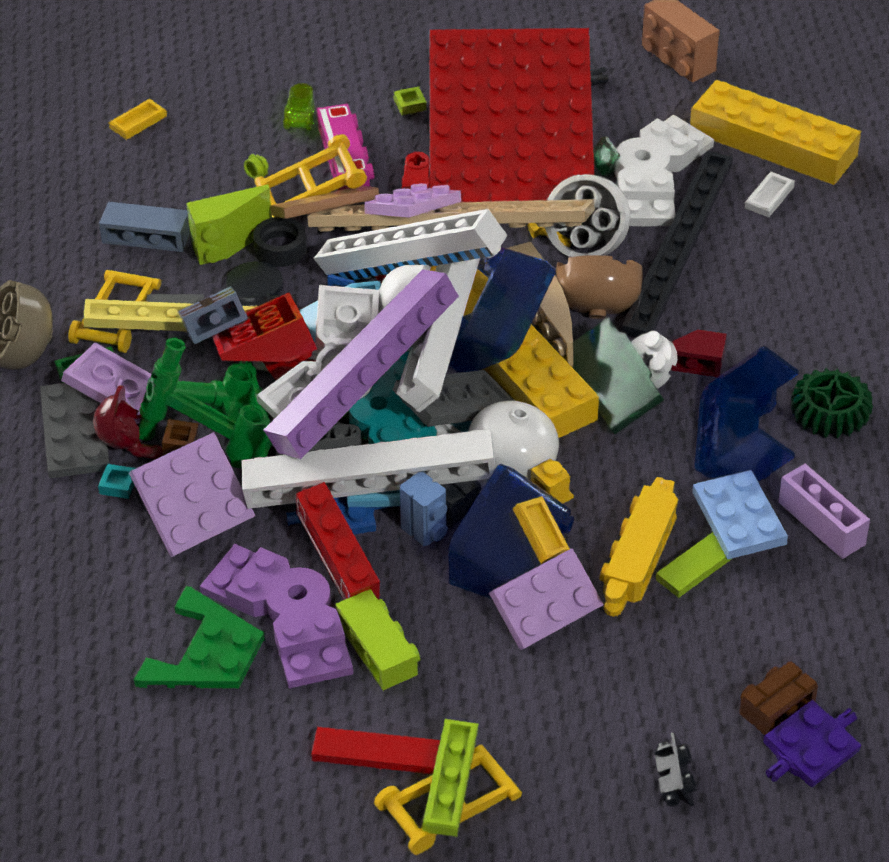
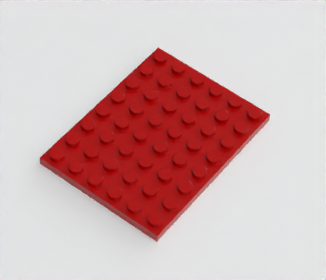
[430,28,594,202]

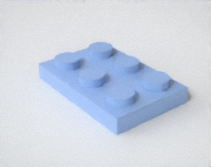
[692,470,788,559]

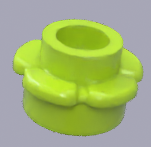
[244,154,269,180]

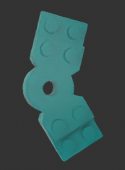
[348,351,437,444]

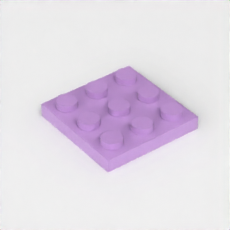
[129,432,256,557]

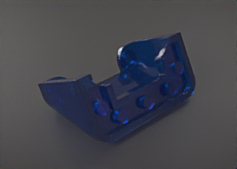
[448,463,574,599]

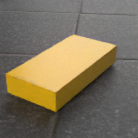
[109,99,167,140]
[513,496,570,564]

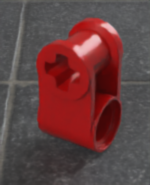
[402,152,430,189]

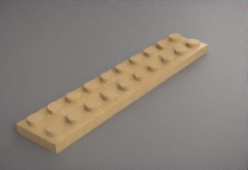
[308,199,595,231]

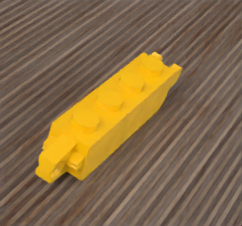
[600,477,678,617]

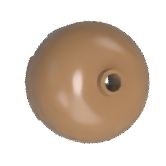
[556,255,643,319]

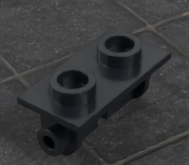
[654,732,697,807]

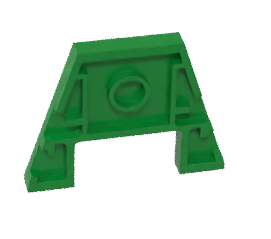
[134,586,264,688]

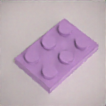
[364,184,461,217]
[61,343,152,424]
[489,548,604,650]

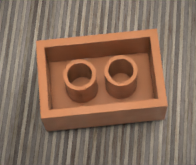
[642,0,719,83]

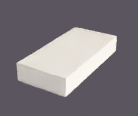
[745,172,795,217]

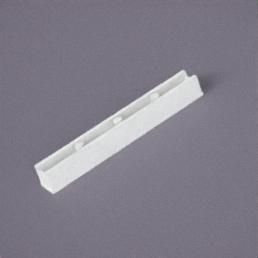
[396,258,480,413]

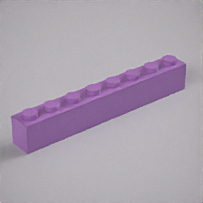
[264,269,459,459]

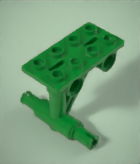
[138,338,273,468]

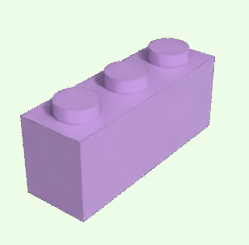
[778,464,870,559]

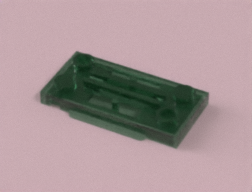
[571,317,664,434]

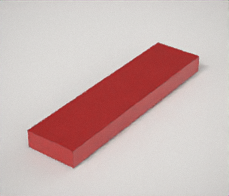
[311,727,440,774]

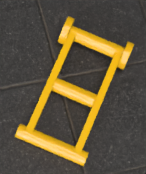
[254,134,367,218]
[68,270,161,353]
[374,745,522,855]

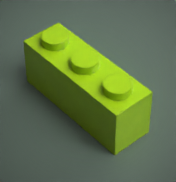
[336,589,420,690]

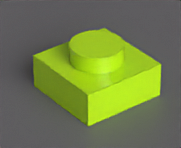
[394,86,427,115]

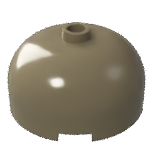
[0,280,53,370]

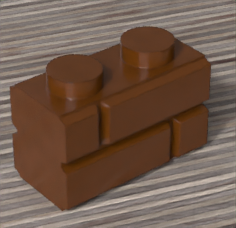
[739,661,818,735]

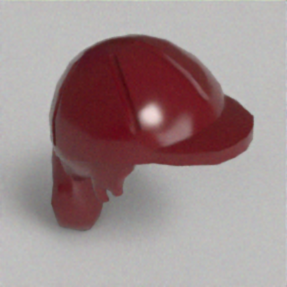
[93,385,163,460]

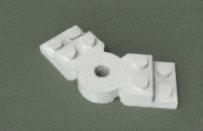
[614,115,714,226]
[257,285,379,419]

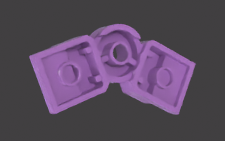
[200,544,353,688]

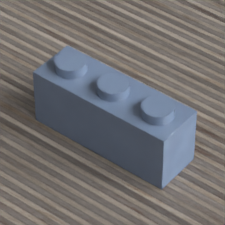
[99,202,190,252]

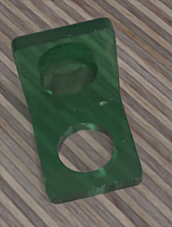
[593,136,620,176]

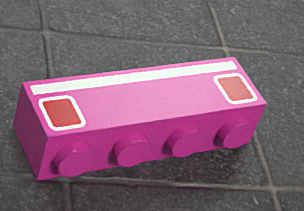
[317,104,374,191]

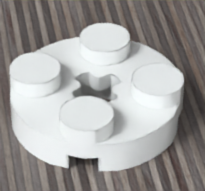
[620,331,677,391]

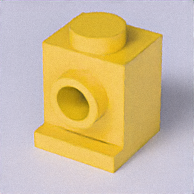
[530,458,574,511]

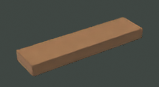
[270,185,379,219]

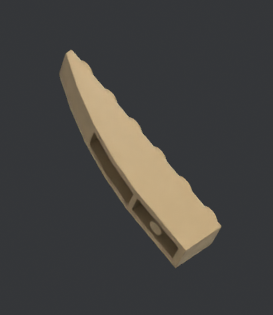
[497,242,574,366]

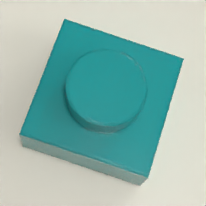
[98,464,136,499]

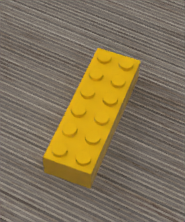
[690,80,861,185]

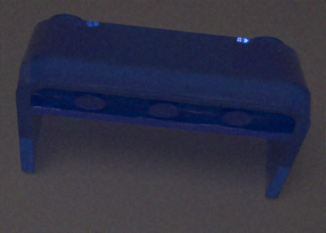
[449,247,556,373]
[695,345,799,481]

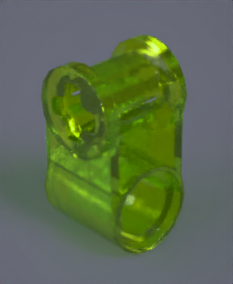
[284,83,315,131]

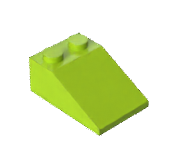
[186,184,272,265]

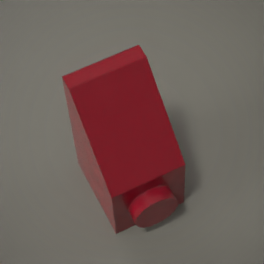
[671,329,727,378]

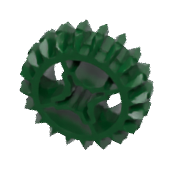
[791,367,873,439]

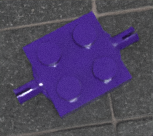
[763,700,861,788]

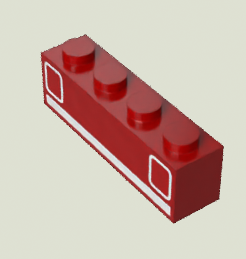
[296,482,380,600]

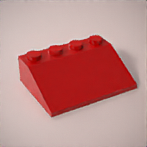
[212,292,317,362]

